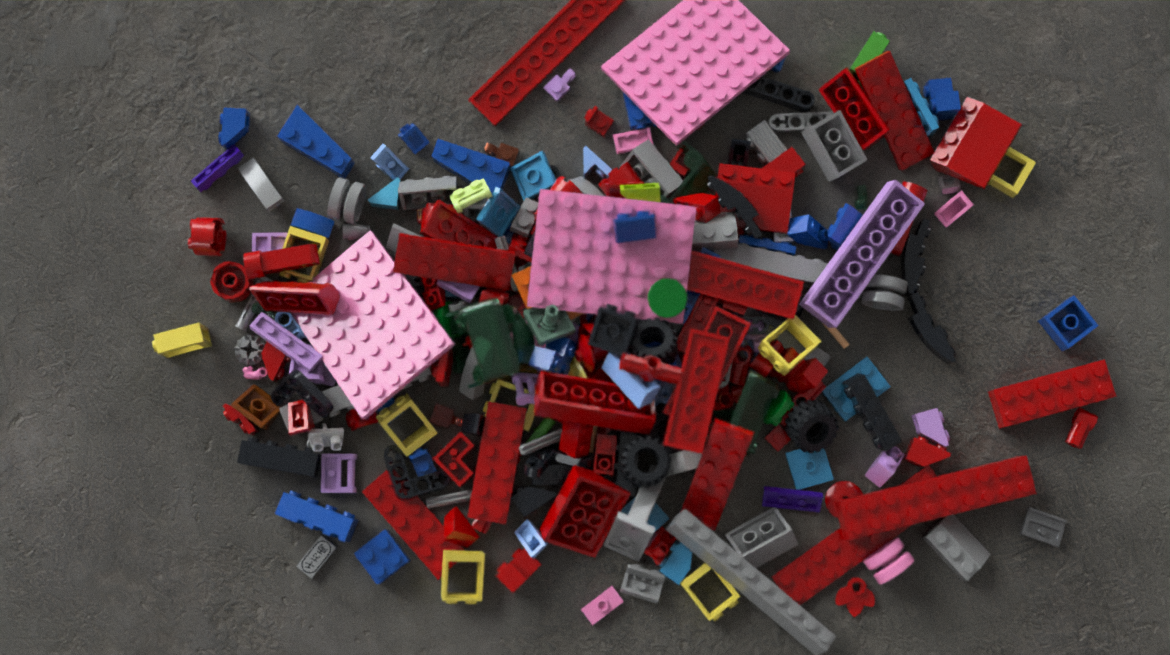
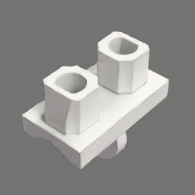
[307,423,344,452]

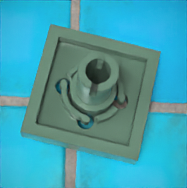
[523,305,576,346]

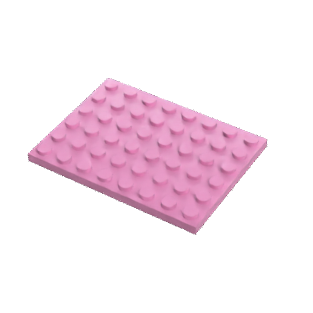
[601,0,790,146]
[527,189,696,324]
[290,230,455,419]

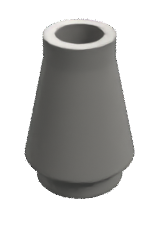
[343,223,370,241]

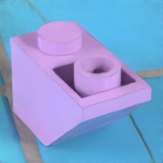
[912,408,950,447]
[865,446,905,488]

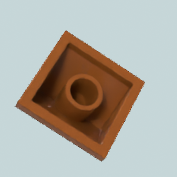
[231,384,281,430]

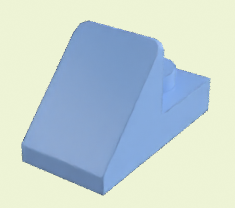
[370,144,409,180]
[583,146,612,179]
[514,519,548,559]

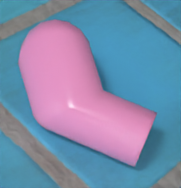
[242,366,267,380]

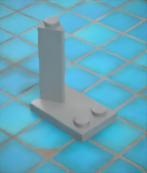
[603,464,667,562]

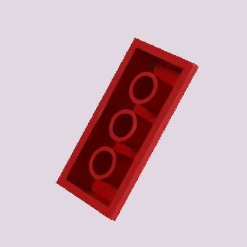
[818,67,890,151]
[249,280,340,315]

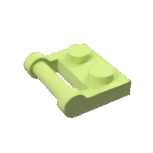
[449,178,493,214]

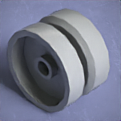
[327,177,366,225]
[861,274,908,311]

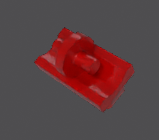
[644,527,676,565]

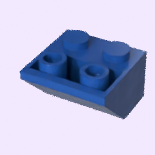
[827,203,863,251]
[613,210,656,243]

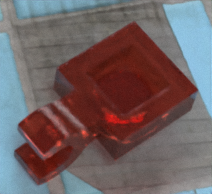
[429,404,463,429]

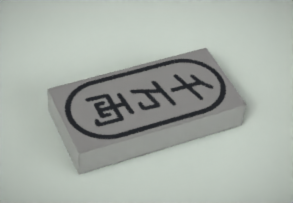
[297,535,337,579]

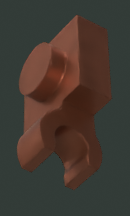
[484,143,519,167]

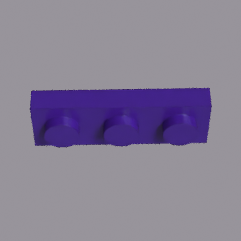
[191,144,244,192]
[762,486,823,512]

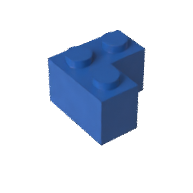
[923,78,961,121]
[529,337,577,375]

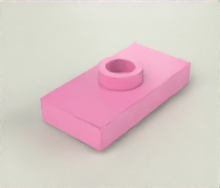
[613,127,654,154]
[581,586,624,625]

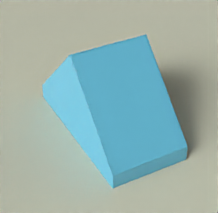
[368,177,401,210]

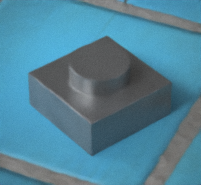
[938,175,961,195]

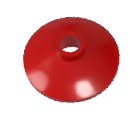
[575,334,595,372]
[825,481,863,519]

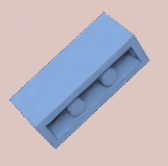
[602,352,660,409]

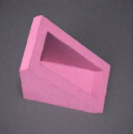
[934,190,974,228]

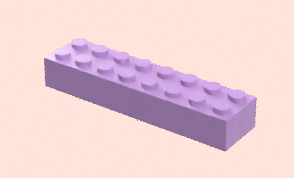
[799,180,925,328]

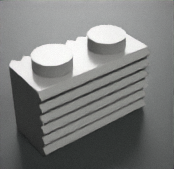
[745,120,787,165]

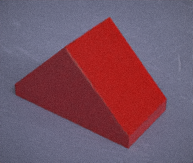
[288,399,315,436]
[444,506,480,548]

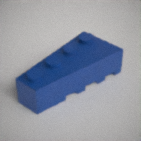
[277,105,355,179]
[432,139,511,193]
[275,490,359,542]

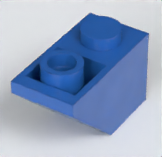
[218,108,250,149]
[787,214,829,249]

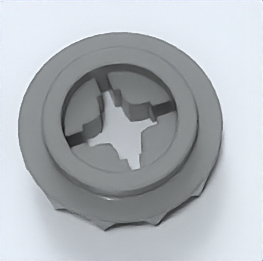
[234,335,265,365]

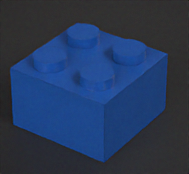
[1038,295,1099,351]
[354,529,411,585]

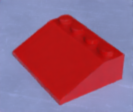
[930,97,1022,189]
[715,163,795,234]
[539,465,630,558]

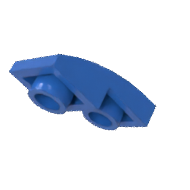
[290,208,335,239]

